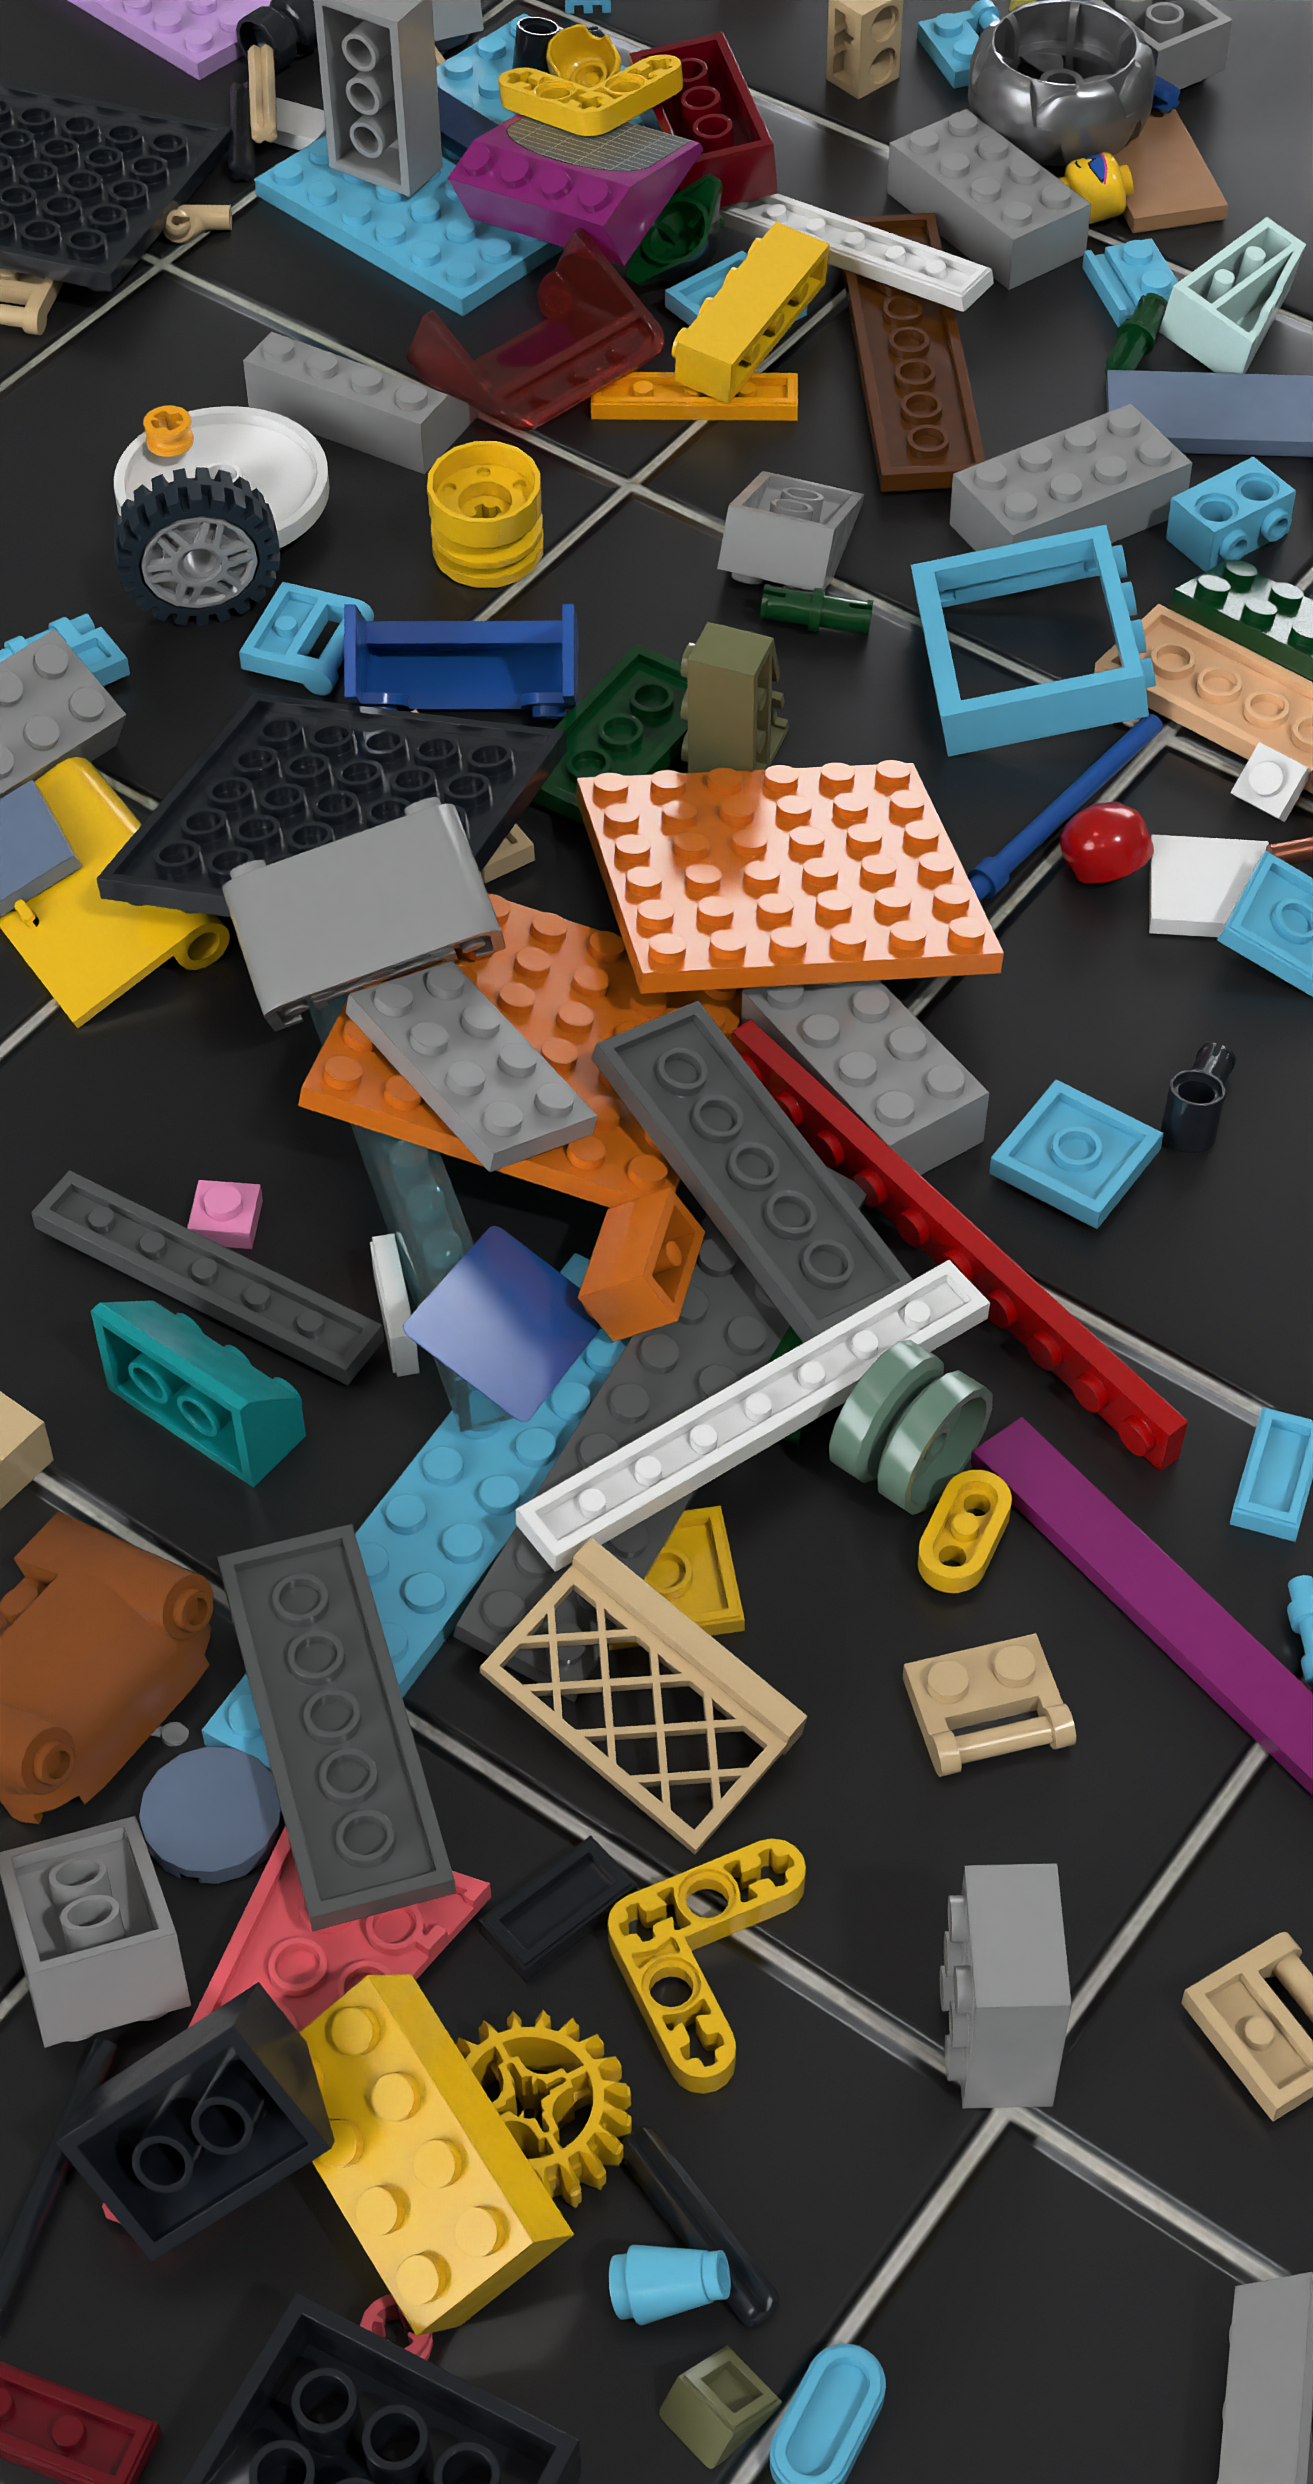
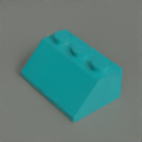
[91,1301,306,1488]

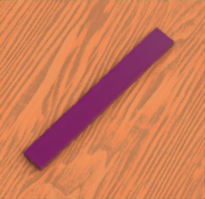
[971,1417,1313,1796]

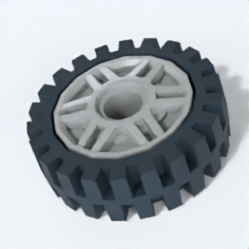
[113,467,280,626]

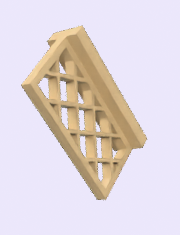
[480,1537,808,1854]

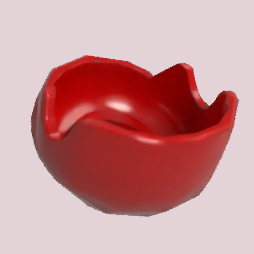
[1060,802,1154,884]

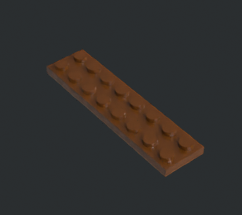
[842,212,986,492]

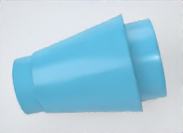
[609,2244,731,2326]

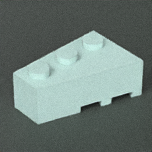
[1159,217,1306,374]

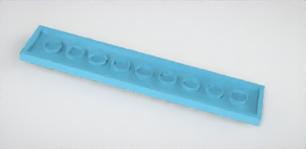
[202,1253,632,1773]

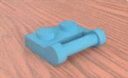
[917,0,1000,89]
[239,582,375,696]

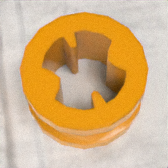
[143,405,194,457]

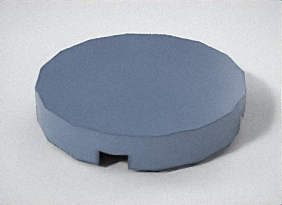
[139,1746,283,1884]

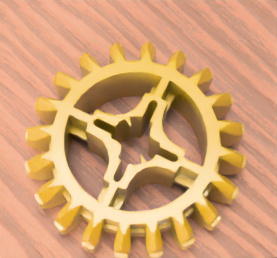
[455,2010,632,2208]

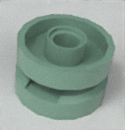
[829,1339,993,1515]

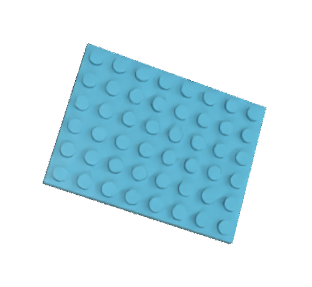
[254,13,645,316]

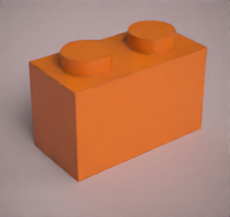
[577,1187,705,1342]

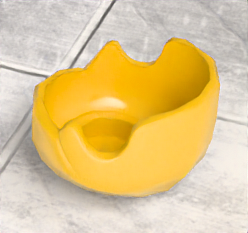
[546,24,622,88]

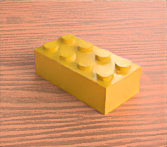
[299,1974,574,2336]

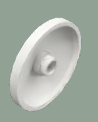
[114,406,330,548]

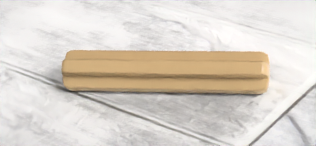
[248,44,278,144]

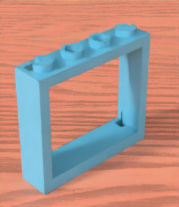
[911,525,1156,757]

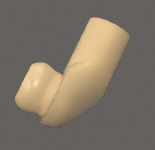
[163,204,232,244]

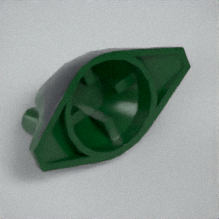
[626,173,725,286]

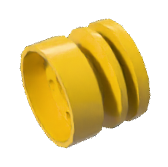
[427,441,544,588]

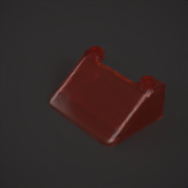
[406,228,665,431]

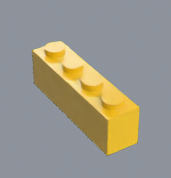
[672,221,830,404]

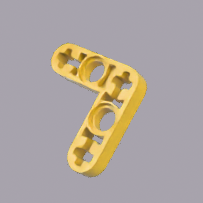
[498,55,683,136]
[608,1838,806,2094]

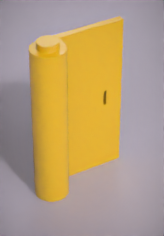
[0,757,230,1028]

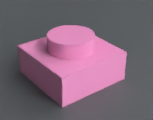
[187,1180,263,1249]

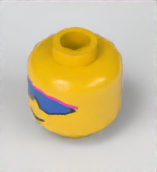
[1058,152,1134,224]

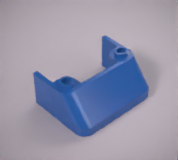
[344,604,579,720]

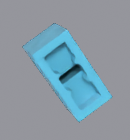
[1166,457,1296,572]

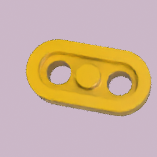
[918,1470,1012,1593]

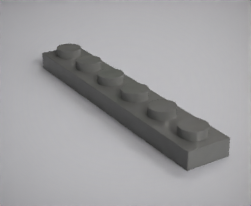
[31,1170,384,1385]

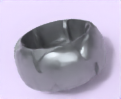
[968,0,1156,166]

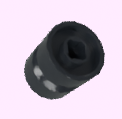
[236,0,318,73]

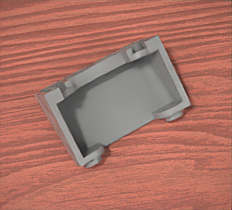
[222,797,506,1031]

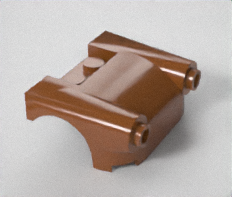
[0,1511,213,1824]

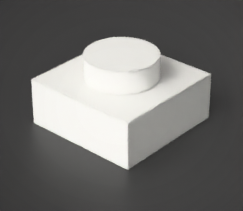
[1230,742,1312,822]

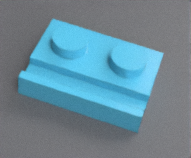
[1082,238,1179,327]

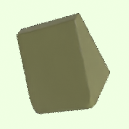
[659,2345,782,2469]

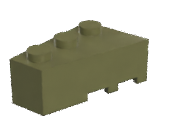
[681,622,789,773]

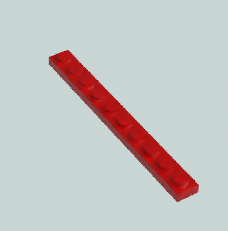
[731,1019,1188,1472]

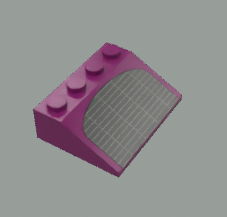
[447,114,704,266]

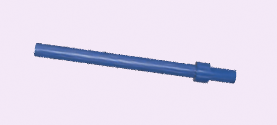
[967,713,1163,902]

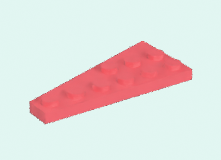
[102,1826,492,2223]

